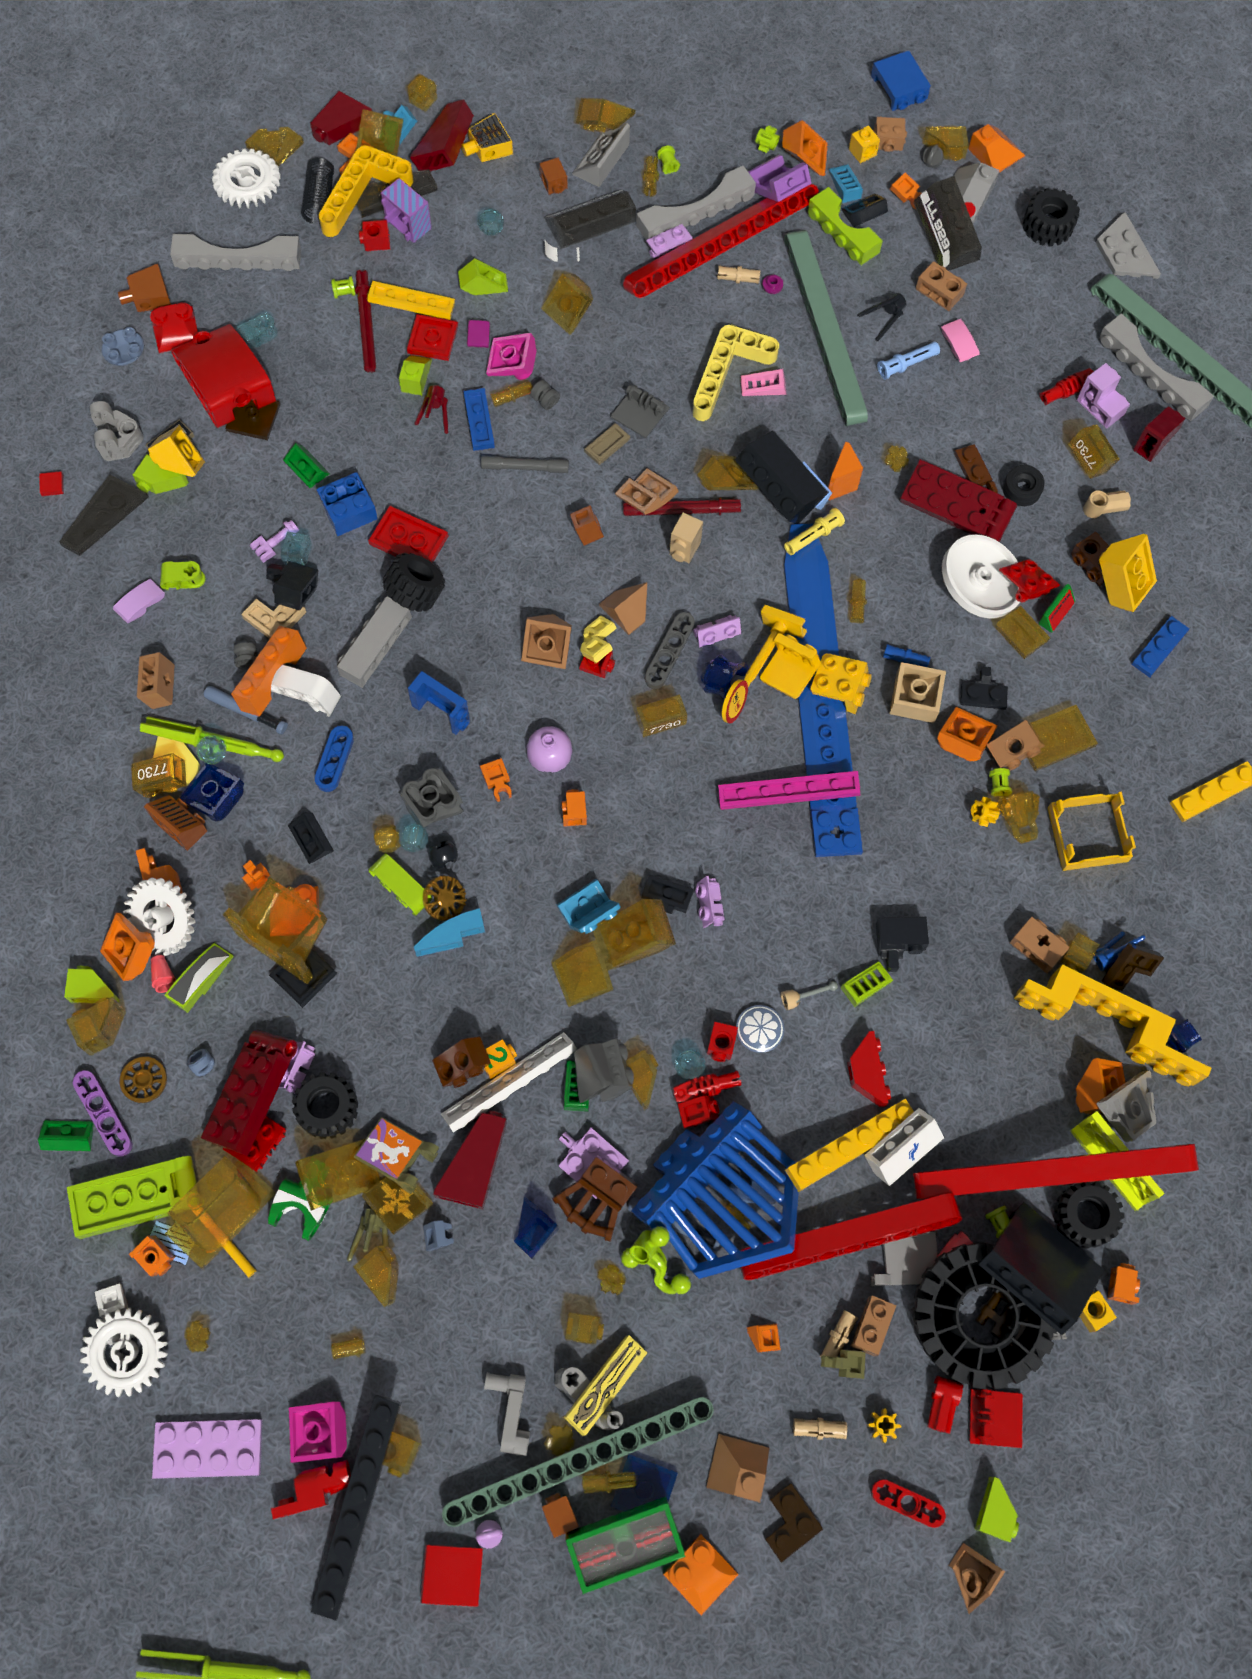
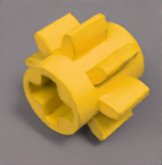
[970,797,1000,827]
[867,1408,901,1443]

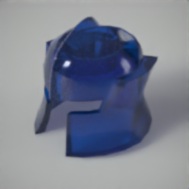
[700,654,749,700]

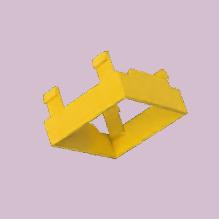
[1048,792,1136,871]

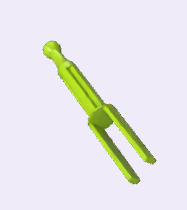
[140,716,284,762]
[136,1649,311,1679]

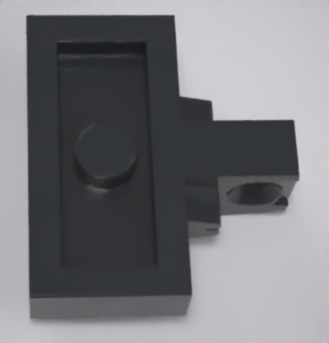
[960,666,1008,710]
[641,874,694,925]

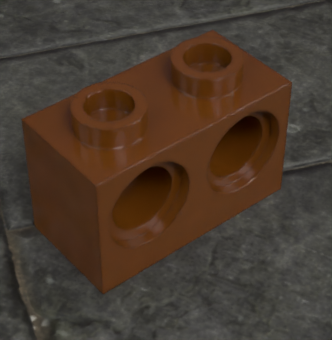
[1071,531,1109,586]
[432,1037,491,1088]

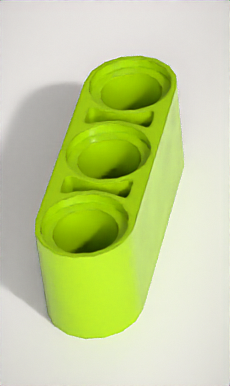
[368,853,433,916]

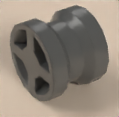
[234,643,257,669]

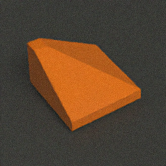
[747,1324,781,1352]

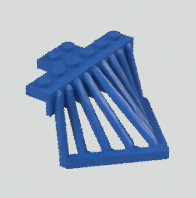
[631,1101,799,1279]

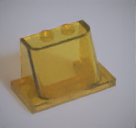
[223,877,327,984]
[165,1156,276,1269]

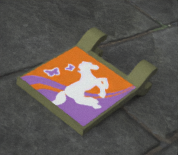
[354,1117,439,1194]

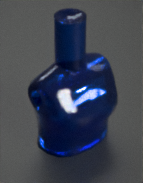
[1166,1019,1202,1054]

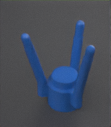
[1093,931,1146,971]

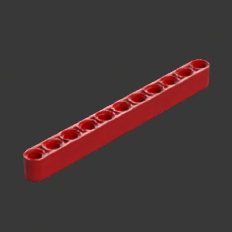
[623,184,819,298]
[913,1144,1199,1199]

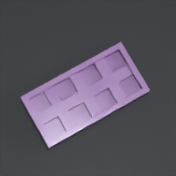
[152,1420,262,1479]

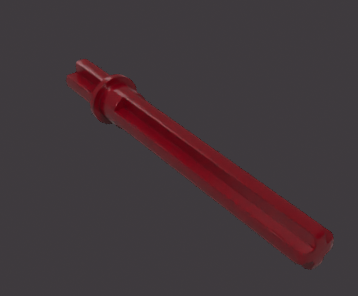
[355,270,376,373]
[623,498,741,516]

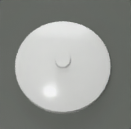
[942,535,1020,618]

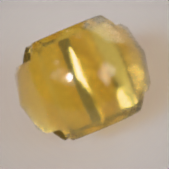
[374,824,401,853]

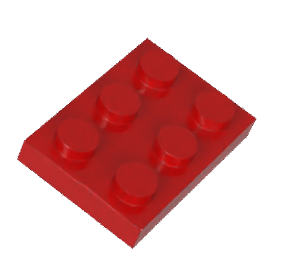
[368,506,449,563]

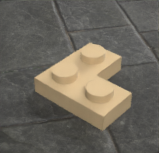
[241,599,306,639]

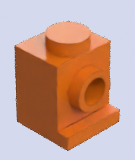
[562,789,587,826]
[129,1235,175,1277]
[1107,1263,1140,1305]

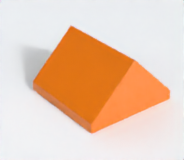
[828,442,863,500]

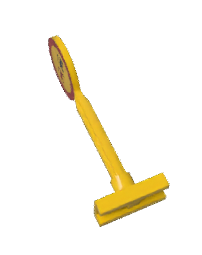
[722,605,807,723]

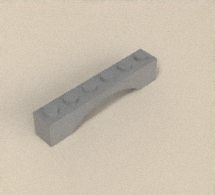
[636,165,756,240]
[170,234,301,271]
[1099,313,1214,421]

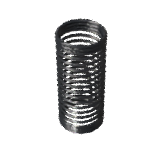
[301,157,334,224]

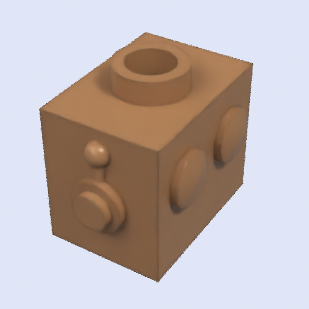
[873,117,907,152]

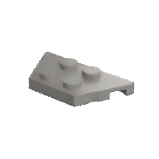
[1096,212,1161,279]
[1097,1070,1156,1142]

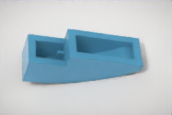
[414,908,485,957]

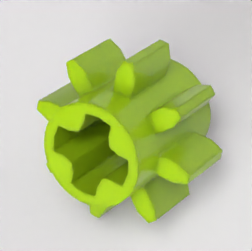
[755,125,780,153]

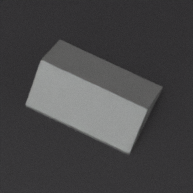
[572,123,630,187]

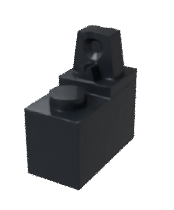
[266,561,318,611]
[876,916,929,972]

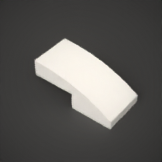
[95,1283,135,1345]

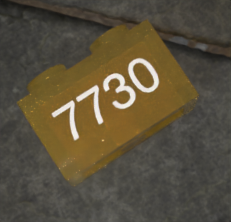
[1068,424,1120,479]
[636,694,687,737]
[131,753,187,798]

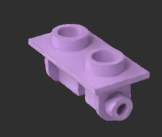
[646,224,693,259]
[693,615,741,647]
[695,876,725,928]
[279,1042,315,1094]

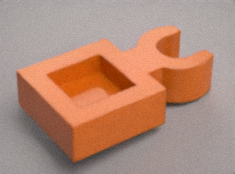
[890,172,922,210]
[480,758,512,802]

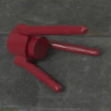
[414,385,448,434]

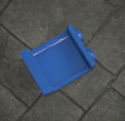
[871,51,931,111]
[408,671,470,735]

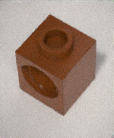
[539,158,568,195]
[570,505,604,546]
[542,1492,579,1538]

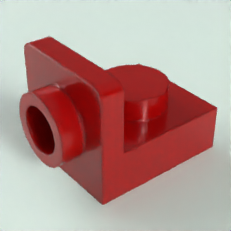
[579,651,616,678]
[678,1095,720,1128]

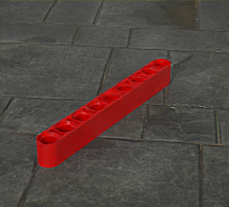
[740,1193,962,1280]

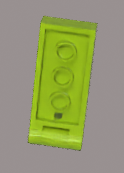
[67,1156,201,1239]

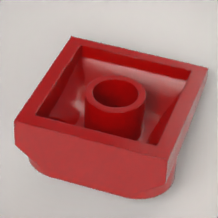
[150,303,198,353]

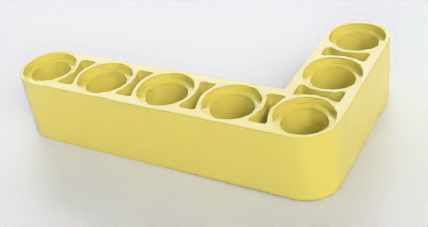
[693,325,779,421]

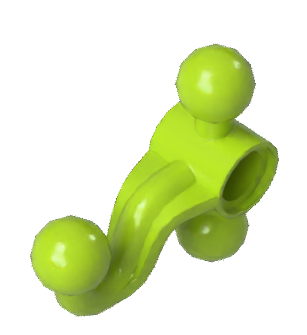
[621,1226,691,1294]

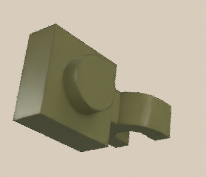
[821,1350,866,1379]

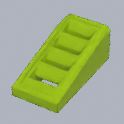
[841,962,894,1007]

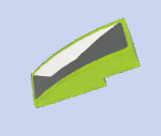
[164,943,234,1013]

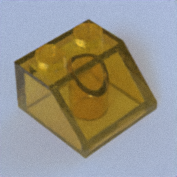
[576,98,636,133]

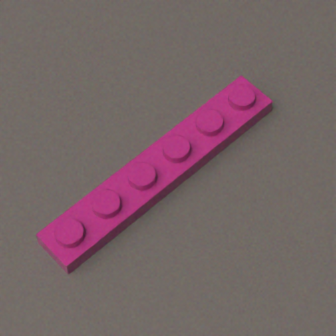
[718,771,860,810]

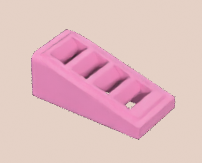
[741,369,786,396]

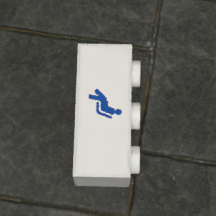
[864,1108,944,1186]

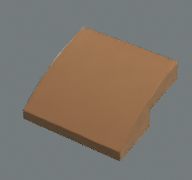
[615,468,679,515]

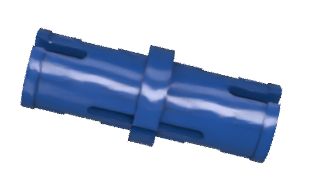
[883,644,931,667]

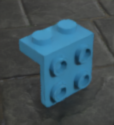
[556,879,621,934]

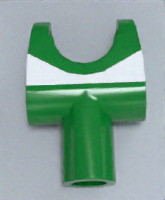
[268,1158,332,1241]

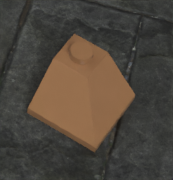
[706,1434,769,1502]

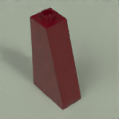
[410,99,474,173]
[433,1111,507,1210]

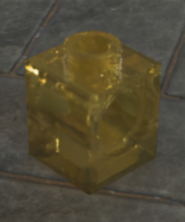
[407,73,437,112]
[1060,932,1100,974]
[565,1312,604,1345]

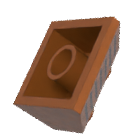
[144,795,207,851]

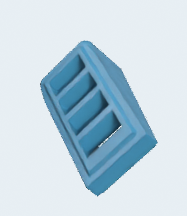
[829,165,863,203]

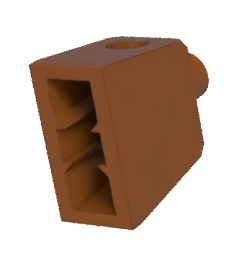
[118,264,171,312]

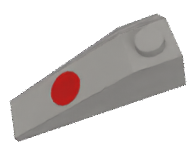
[943,162,1000,245]

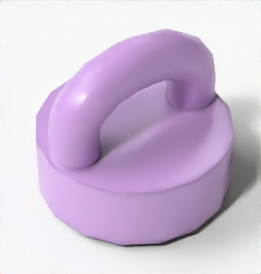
[476,1520,503,1549]

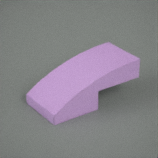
[113,579,165,623]

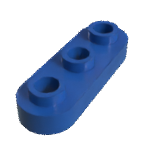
[315,726,354,792]

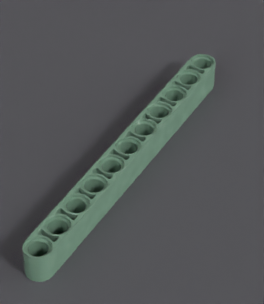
[784,230,868,426]
[1091,273,1252,429]
[442,1397,714,1527]

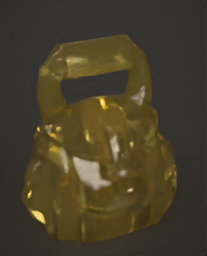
[998,791,1040,844]

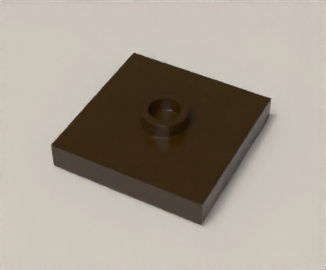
[226,400,281,441]

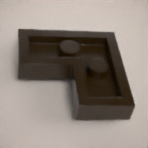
[1102,943,1164,991]
[765,1483,823,1563]

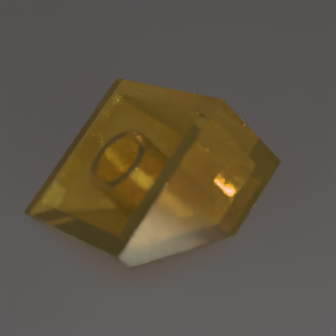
[356,109,403,156]
[541,273,593,335]
[697,455,759,490]
[551,940,613,1007]

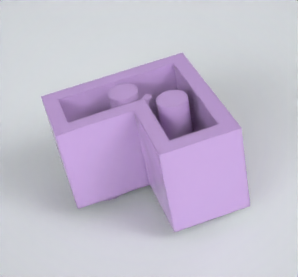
[1077,363,1130,429]

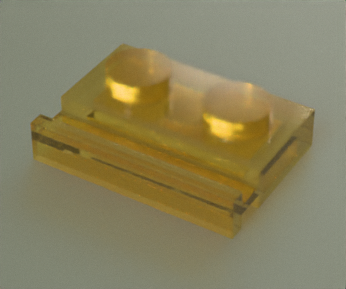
[995,606,1050,659]

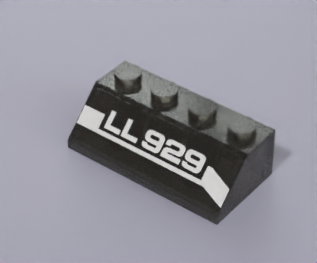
[914,176,982,271]
[544,190,636,249]

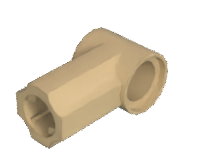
[1083,490,1131,518]

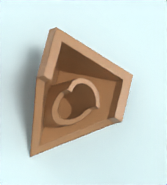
[599,582,647,635]
[949,1543,1005,1614]

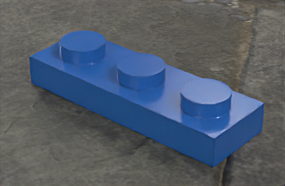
[463,388,495,451]
[1131,616,1189,678]

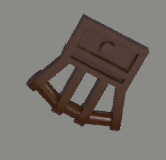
[552,1155,638,1242]

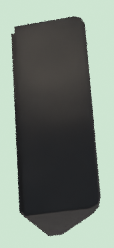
[841,193,888,227]
[288,812,334,864]

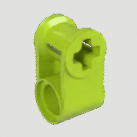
[160,561,206,590]

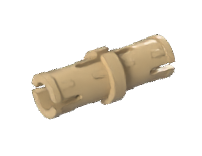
[718,265,760,284]
[820,1310,858,1357]
[793,1418,847,1440]

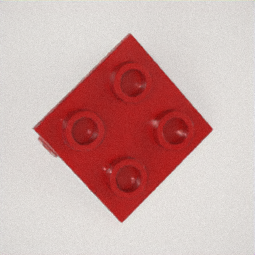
[999,559,1060,603]
[223,1116,287,1172]
[970,1389,1023,1448]

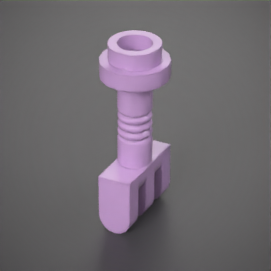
[250,520,299,563]

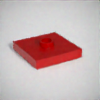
[407,314,458,361]

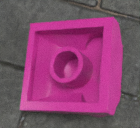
[486,333,537,380]
[289,1402,347,1463]

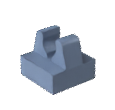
[423,1220,454,1251]

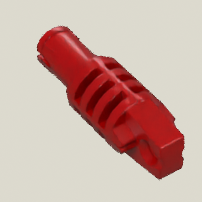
[1040,368,1094,405]
[672,1071,741,1102]

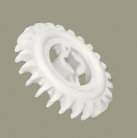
[212,149,281,209]
[123,878,195,956]
[80,1308,168,1397]

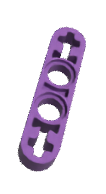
[73,1071,133,1157]

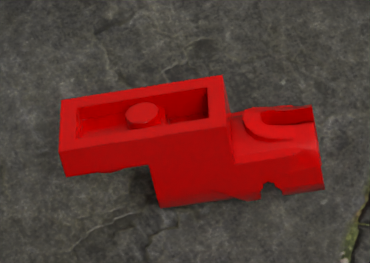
[271,1460,351,1519]

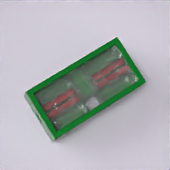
[565,1496,686,1594]

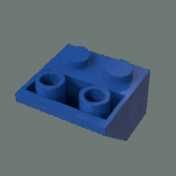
[316,472,378,536]

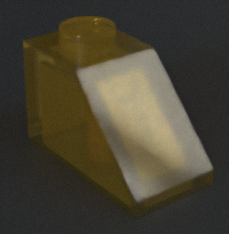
[923,126,969,161]
[626,1050,658,1111]
[353,1245,399,1307]

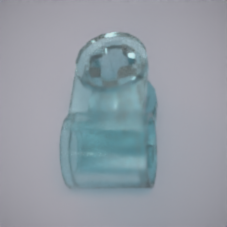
[235,314,278,349]

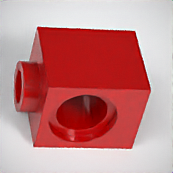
[359,220,390,251]
[707,1022,738,1062]

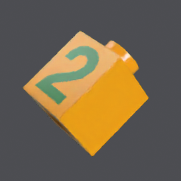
[484,1039,517,1079]

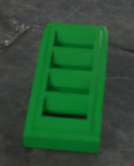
[564,1061,589,1112]

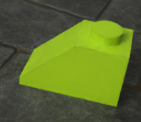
[458,258,508,295]
[399,355,432,396]
[133,455,189,494]
[64,966,120,1004]
[975,1477,1019,1542]

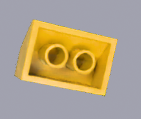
[1099,534,1157,612]

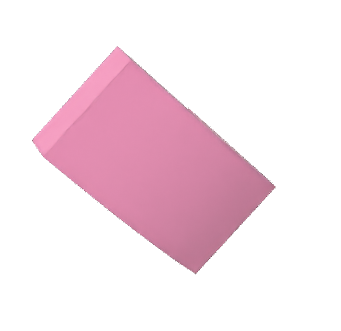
[941,319,979,362]

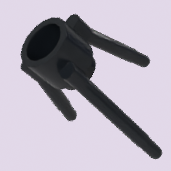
[857,293,906,341]

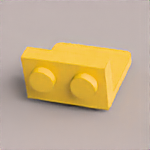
[760,633,821,699]
[811,653,872,714]

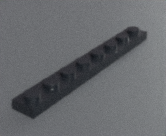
[310,1395,402,1621]

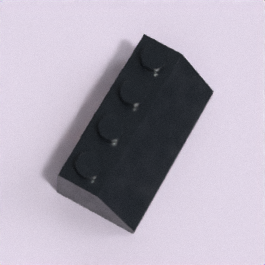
[735,430,829,524]

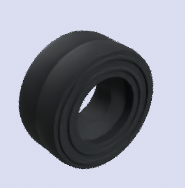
[1003,465,1045,507]

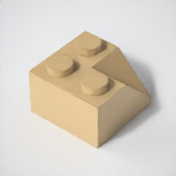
[889,662,946,723]

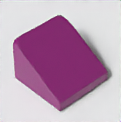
[468,320,490,348]

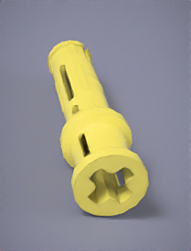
[784,508,845,555]

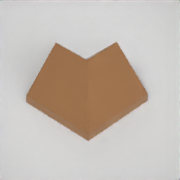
[521,614,572,669]

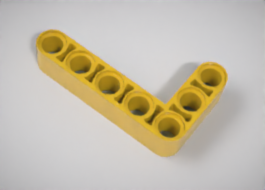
[319,145,413,237]

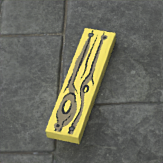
[564,1335,647,1436]

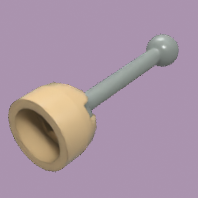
[781,981,838,1010]

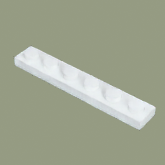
[441,1032,577,1132]

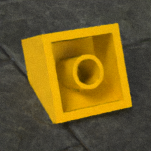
[148,424,205,477]

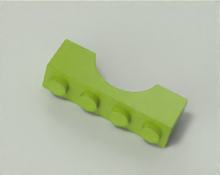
[808,187,883,265]

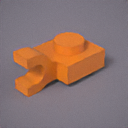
[242,860,270,891]

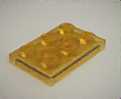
[1019,705,1098,771]
[295,1139,382,1211]

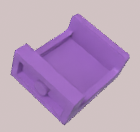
[748,155,812,202]

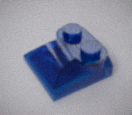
[179,762,244,821]

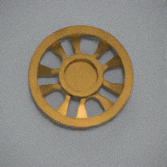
[423,876,466,921]
[120,1057,167,1103]

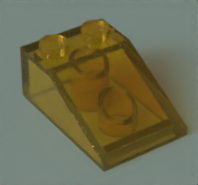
[593,899,676,971]

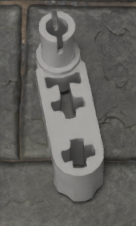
[555,1367,623,1430]
[484,1372,530,1456]

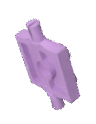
[559,1128,629,1199]

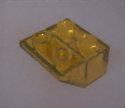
[66,997,126,1056]

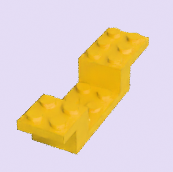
[1014,965,1212,1086]

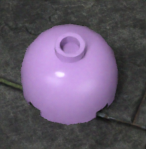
[526,726,572,773]

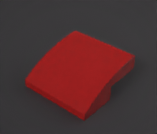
[420,1545,483,1607]

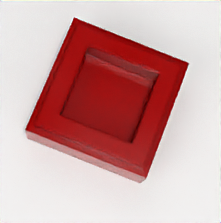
[39,472,64,496]

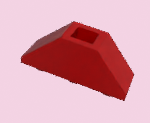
[847,1031,891,1108]

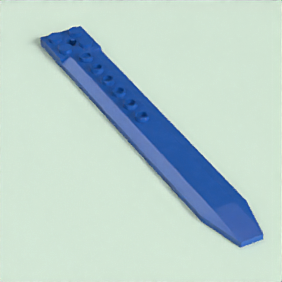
[784,523,863,857]

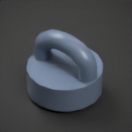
[186,1049,215,1076]

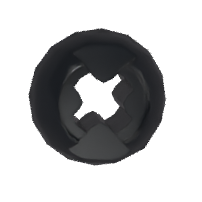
[428,840,458,869]

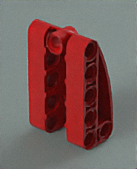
[171,324,276,428]

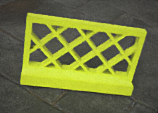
[1070,1111,1165,1211]

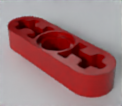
[871,1480,946,1528]

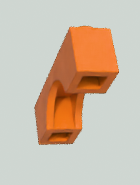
[231,626,307,717]

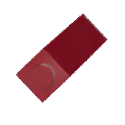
[310,91,374,145]
[1133,406,1186,462]

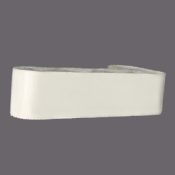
[271,665,341,717]

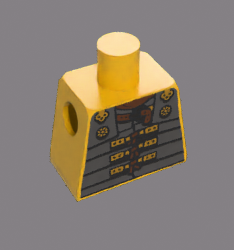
[461,113,513,162]

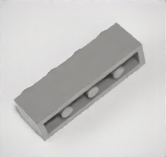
[337,596,412,688]

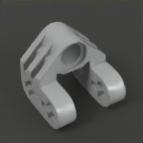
[90,401,143,461]

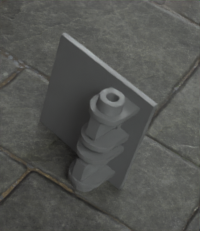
[610,385,670,438]

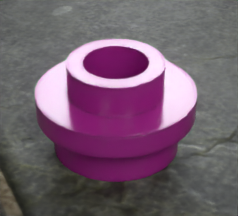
[763,275,784,294]

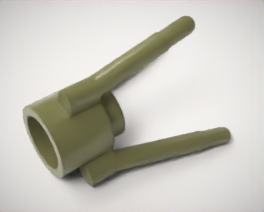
[347,1209,390,1273]

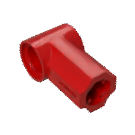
[927,1376,963,1434]

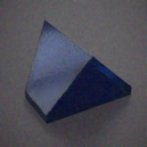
[514,1197,559,1259]

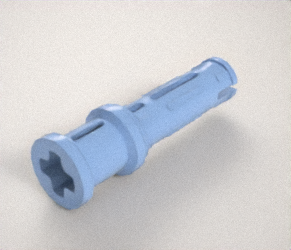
[877,341,940,380]

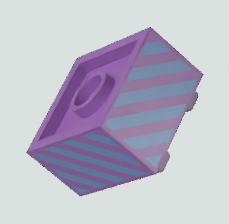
[381,178,432,243]

